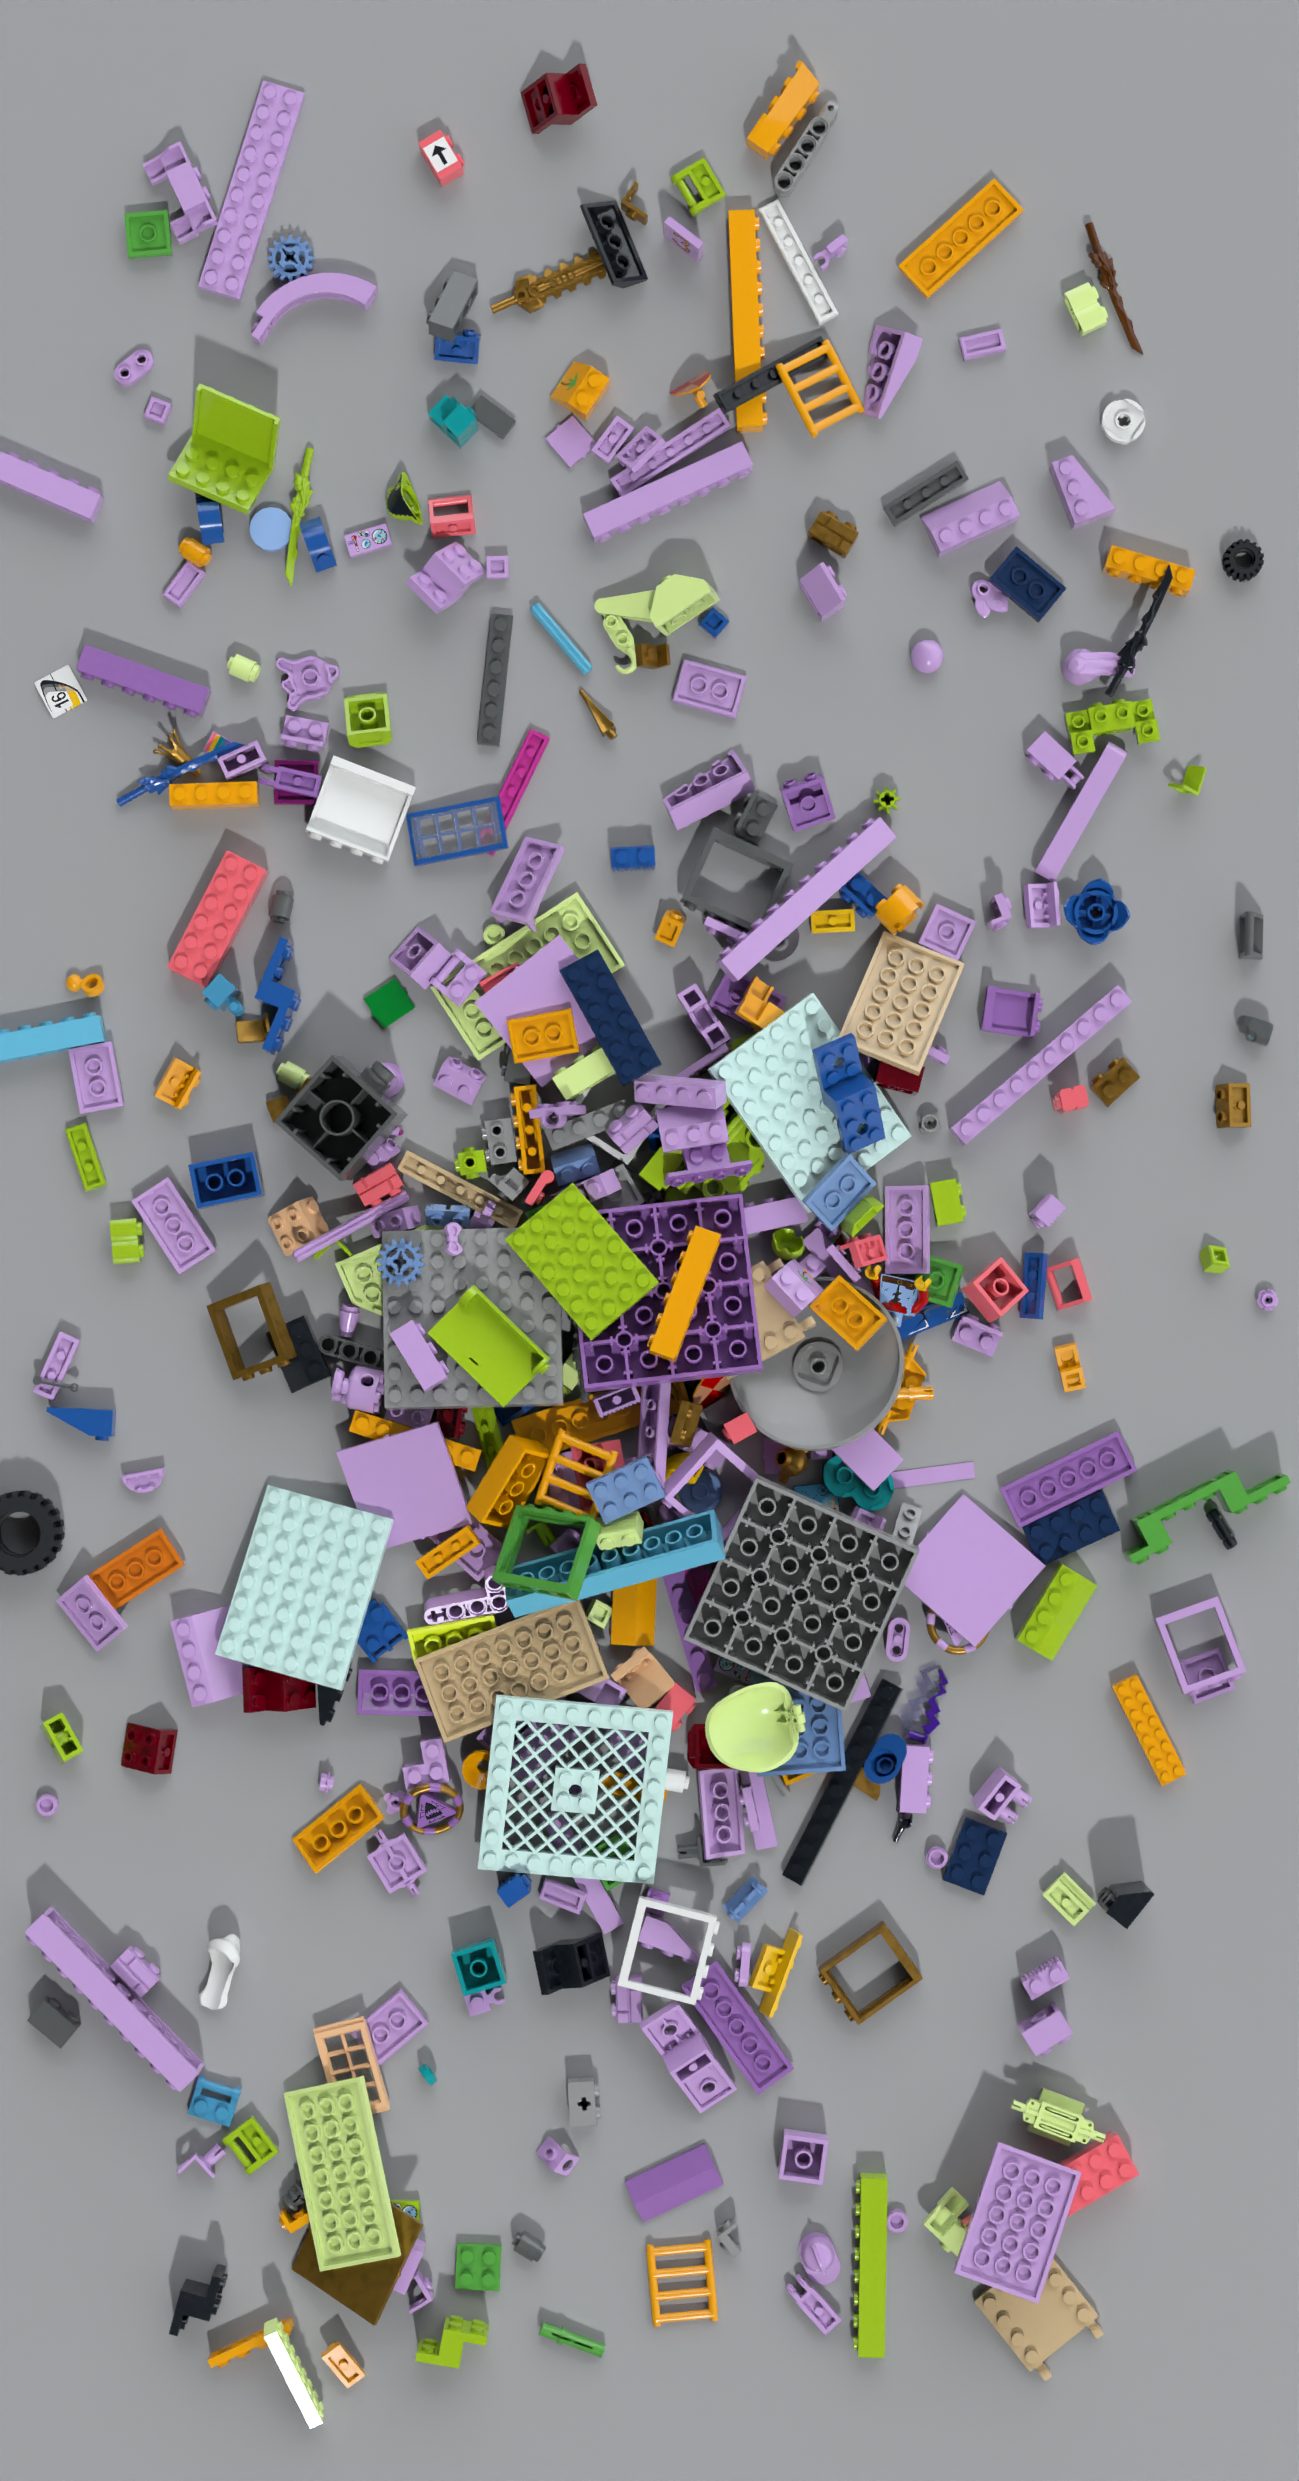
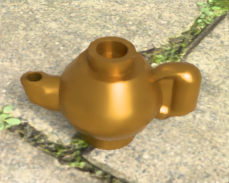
[775,1447,808,1485]

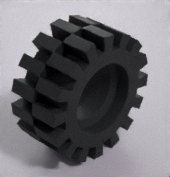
[1222,539,1264,582]

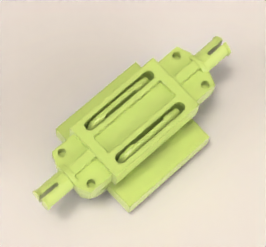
[1011,2087,1106,2146]

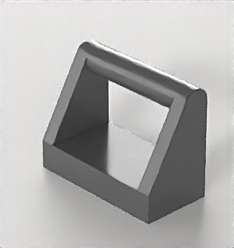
[1239,911,1264,960]

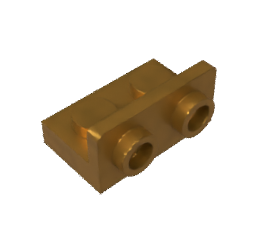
[1090,1057,1140,1107]
[1215,1083,1251,1128]
[669,1400,703,1448]

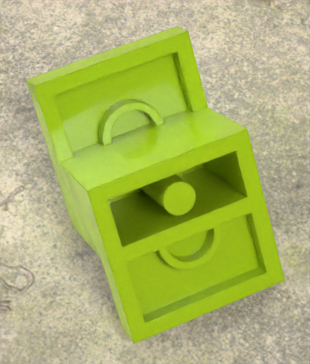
[415,2315,489,2369]

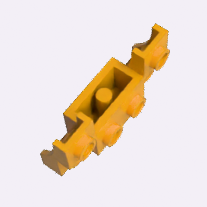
[734,976,784,1033]

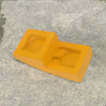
[1053,1342,1086,1393]

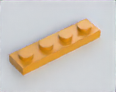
[207,2316,294,2368]

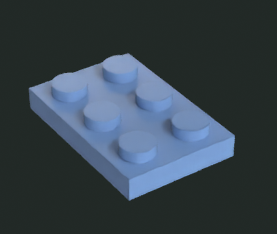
[802,1153,877,1231]
[586,1455,666,1524]

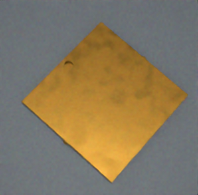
[291,2203,424,2325]

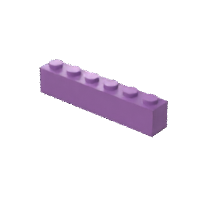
[76,645,211,718]

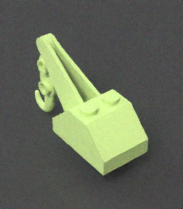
[594,574,720,674]

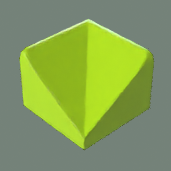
[1199,1245,1230,1274]

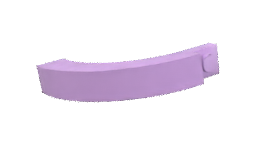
[251,273,378,346]

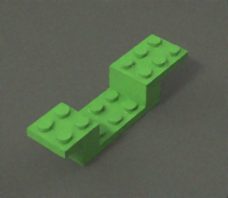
[1123,1470,1291,1565]

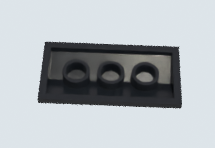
[580,201,648,289]

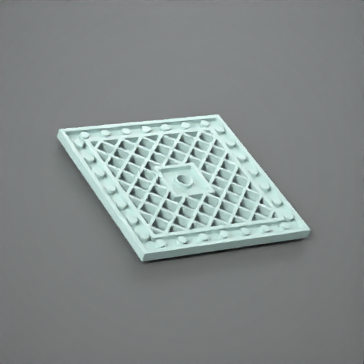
[477,1694,673,1884]

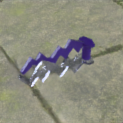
[900,1665,948,1745]

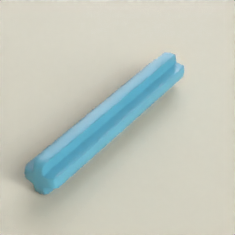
[530,603,592,675]

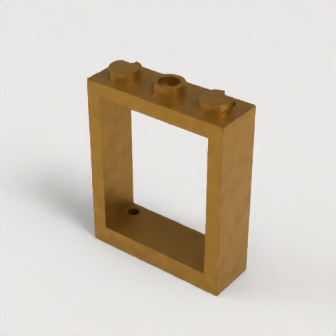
[206,1282,297,1382]
[818,1921,923,2025]

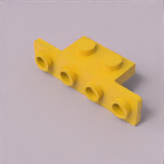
[748,1928,803,2018]

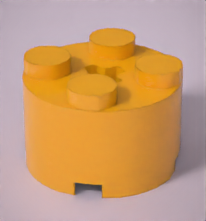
[875,884,925,935]

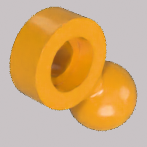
[65,974,105,997]

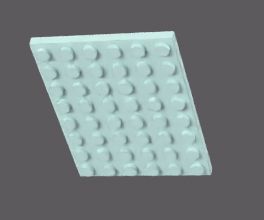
[708,993,911,1214]
[215,1485,394,1691]

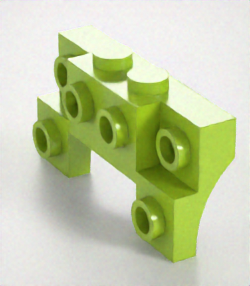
[1064,699,1160,756]

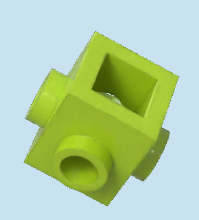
[454,1147,488,1179]

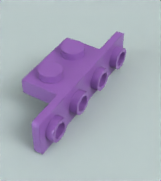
[664,1143,753,1187]

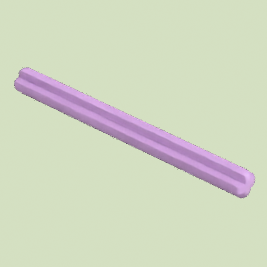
[292,1190,409,1262]

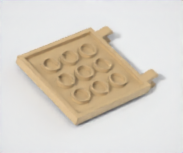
[726,1258,816,1380]
[974,2258,1104,2381]

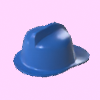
[864,1733,907,1784]

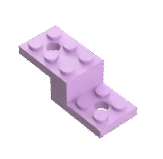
[639,2000,737,2113]

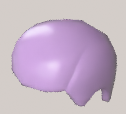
[910,639,944,674]

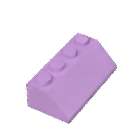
[920,481,1020,557]

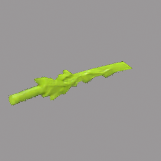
[285,448,314,587]

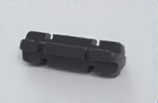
[1206,1508,1237,1550]

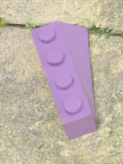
[662,749,755,831]

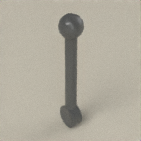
[33,1376,79,1392]

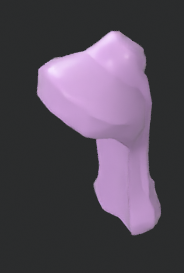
[1062,649,1137,686]

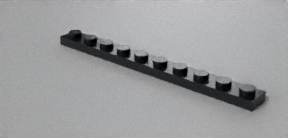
[782,1678,903,1886]

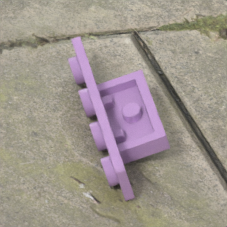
[803,1228,874,1295]
[739,1770,777,1850]

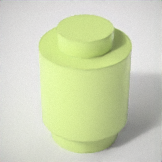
[227,654,261,682]
[276,1061,310,1090]

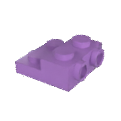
[779,772,835,832]

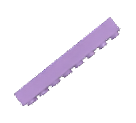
[637,1383,671,1488]

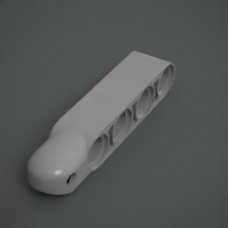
[774,100,839,198]

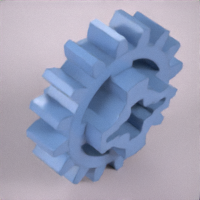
[267,235,315,283]
[376,1238,425,1287]

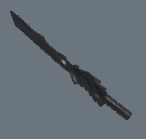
[1105,565,1173,697]

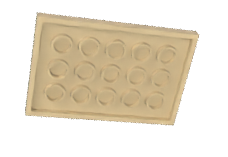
[838,931,965,1076]

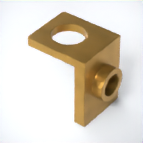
[621,181,648,225]
[235,1012,270,1043]

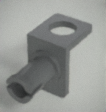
[677,1834,728,1867]

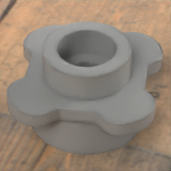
[918,1112,941,1135]

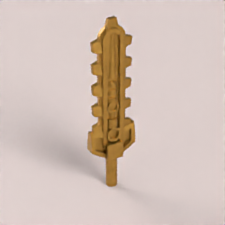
[490,250,606,314]

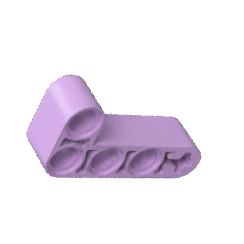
[424,1565,508,1625]

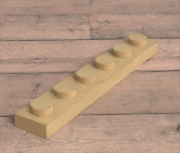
[397,1150,524,1228]

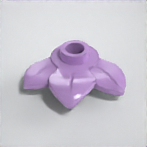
[971,579,1008,618]

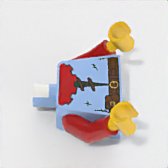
[865,1265,932,1327]

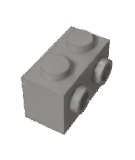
[481,1118,518,1166]

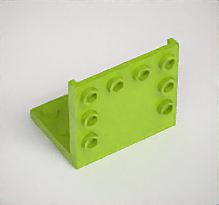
[167,384,281,515]

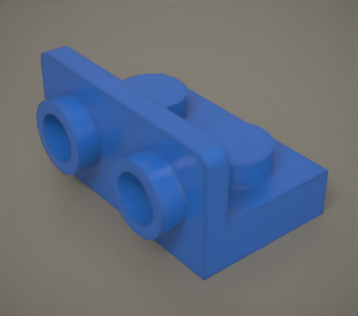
[434,329,481,365]
[839,872,887,920]

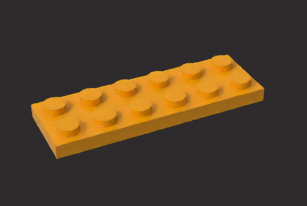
[898,178,1024,300]

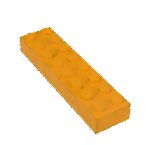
[1111,1674,1187,1786]

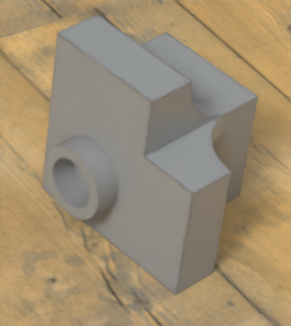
[488,1167,531,1202]

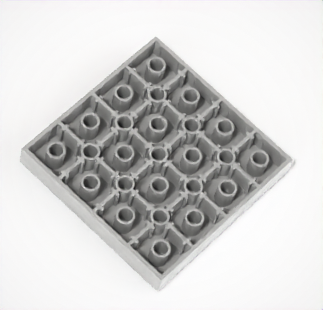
[382,1228,564,1410]
[683,1474,919,1712]

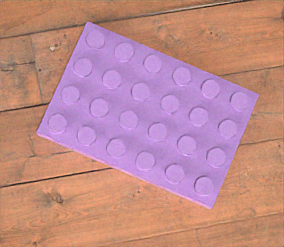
[953,2141,1081,2304]

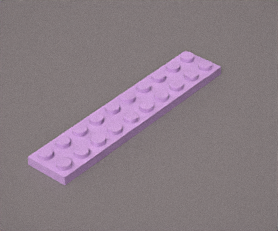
[198,80,305,301]

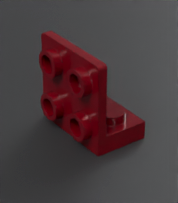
[121,1723,178,1775]

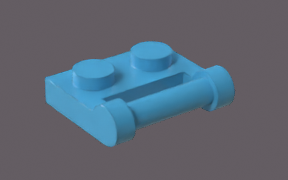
[187,2075,242,2127]

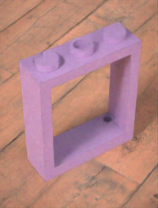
[1153,1596,1247,1697]

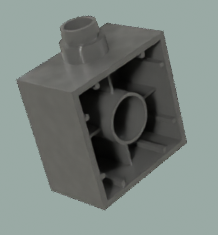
[274,1055,408,1181]

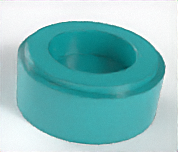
[418,2063,437,2086]

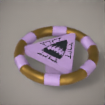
[926,1608,990,1655]

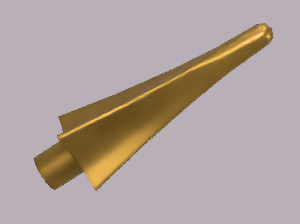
[579,689,618,740]

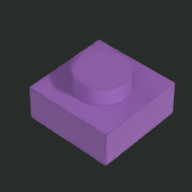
[645,1887,670,1916]

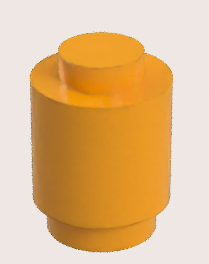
[178,537,212,568]

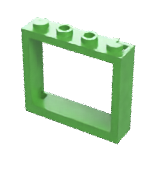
[492,1504,601,1601]

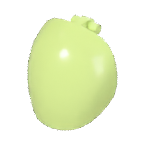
[705,1682,806,1773]

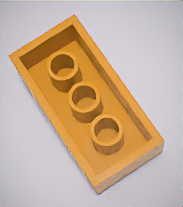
[466,1435,550,1529]

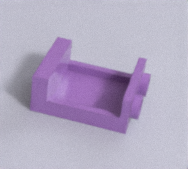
[980,985,1043,1038]

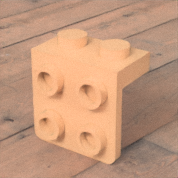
[268,1196,329,1256]
[611,1647,675,1708]

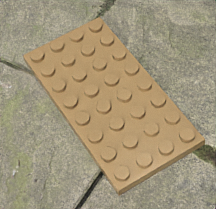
[414,1600,610,1743]

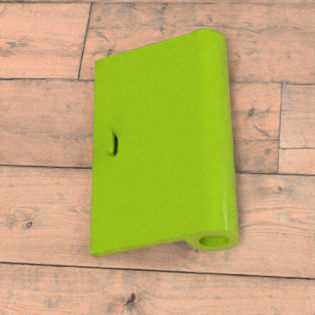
[427,1285,551,1408]

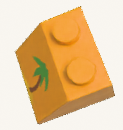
[550,361,610,422]

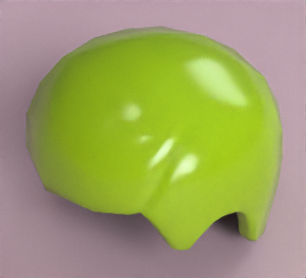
[771,1228,805,1260]

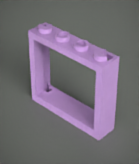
[661,1432,760,1546]

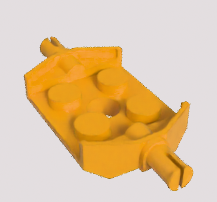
[876,1342,927,1436]

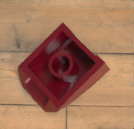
[687,1724,738,1770]

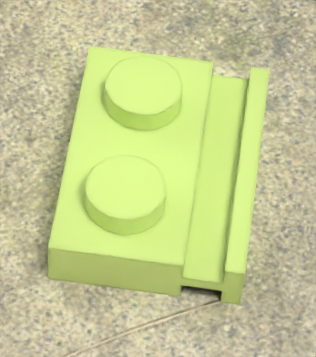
[1042,1872,1096,1926]

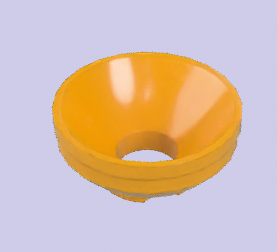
[462,1750,490,1790]

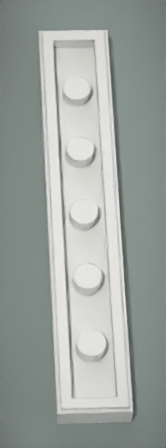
[759,199,839,326]

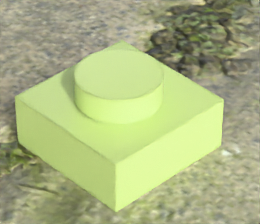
[586,1598,612,1629]

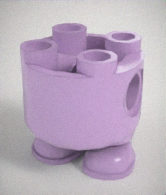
[331,1366,384,1414]

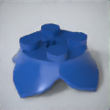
[1063,878,1130,945]

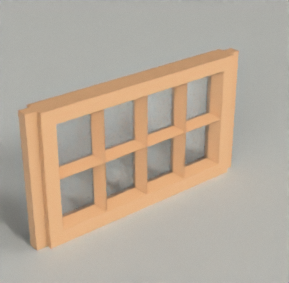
[313,2016,391,2114]

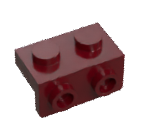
[435,1408,468,1439]

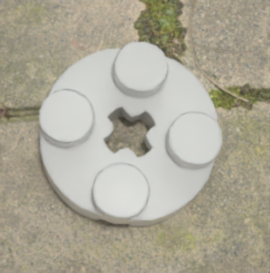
[1101,399,1145,445]

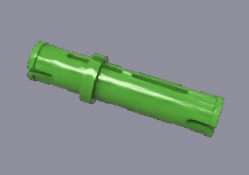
[539,2321,606,2358]

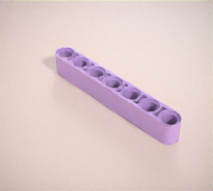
[1034,742,1128,882]

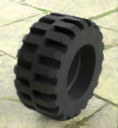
[0,1490,65,1576]

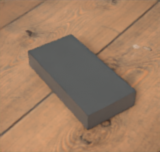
[471,395,516,440]

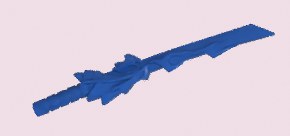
[116,742,245,807]

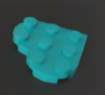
[822,1455,894,1511]

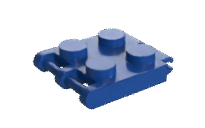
[357,1598,408,1664]

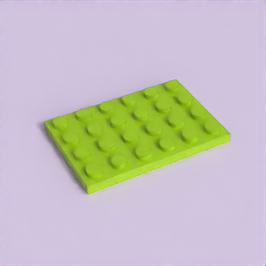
[505,1183,659,1341]

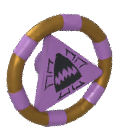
[399,1783,464,1835]

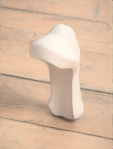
[199,1934,240,2010]

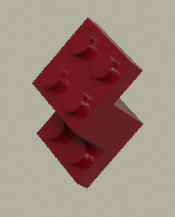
[520,63,597,134]
[242,1667,316,1713]

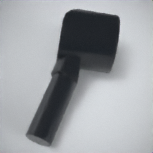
[893,1812,913,1843]

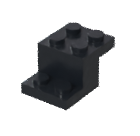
[533,1932,611,1995]
[169,2264,228,2336]

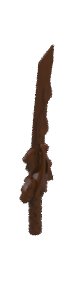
[1085,222,1143,355]

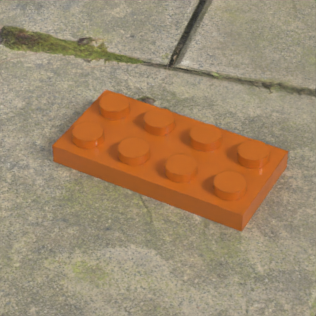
[88,1528,186,1610]

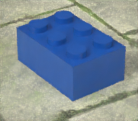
[188,1152,265,1209]

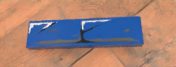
[897,1292,969,1340]

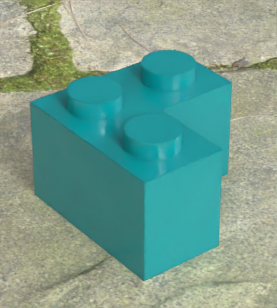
[428,394,478,449]

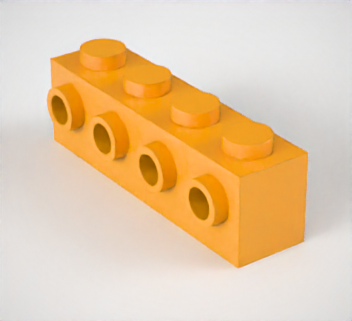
[1102,545,1196,597]
[510,1084,546,1176]

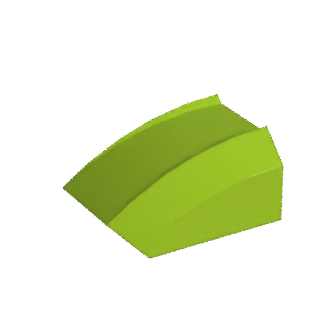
[344,692,393,749]
[839,1196,884,1238]

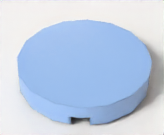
[249,507,292,552]

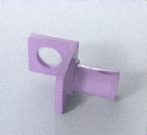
[176,2143,227,2178]

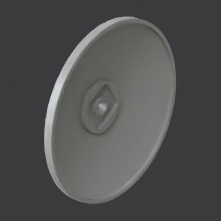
[730,1277,905,1451]

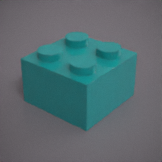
[451,1936,507,1996]

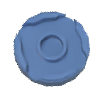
[679,1470,722,1513]

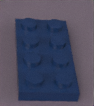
[1022,1490,1120,1565]

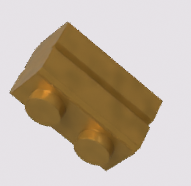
[807,511,859,559]

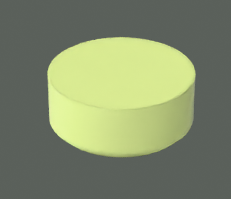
[483,924,505,946]

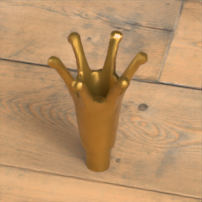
[153,729,202,777]

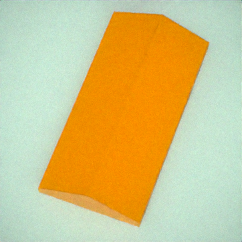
[610,1578,657,1646]
[292,1784,385,1874]

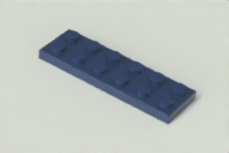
[559,949,662,1086]

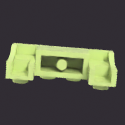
[923,2187,969,2260]

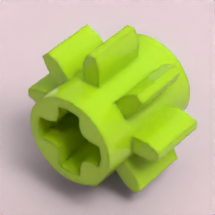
[873,786,901,815]

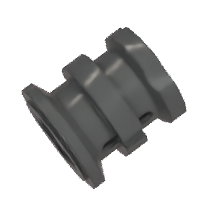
[282,2180,305,2211]

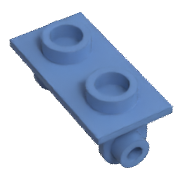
[425,1203,471,1227]
[722,1876,768,1923]

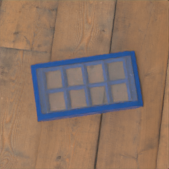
[406,797,509,866]

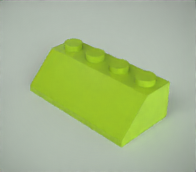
[1014,1563,1097,1661]

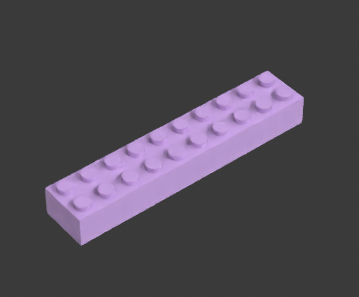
[25,1906,205,2092]

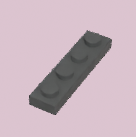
[883,461,969,527]

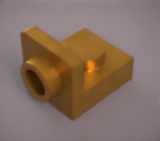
[635,643,670,669]

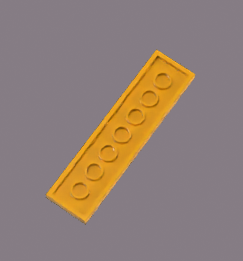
[511,1381,690,1452]

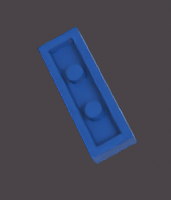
[1020,1252,1048,1320]

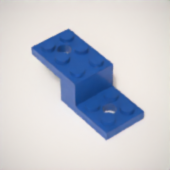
[254,937,301,1055]
[812,1033,886,1154]

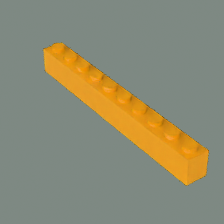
[728,209,767,433]

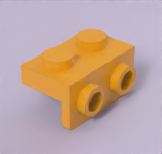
[153,1057,201,1110]

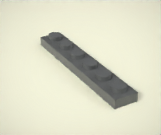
[478,613,513,747]

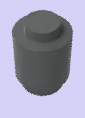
[268,890,294,924]
[512,2230,546,2262]

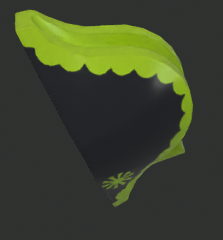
[386,472,423,525]

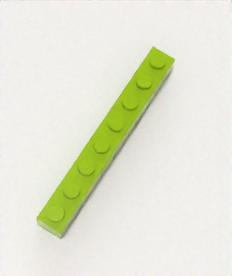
[853,2173,888,2358]

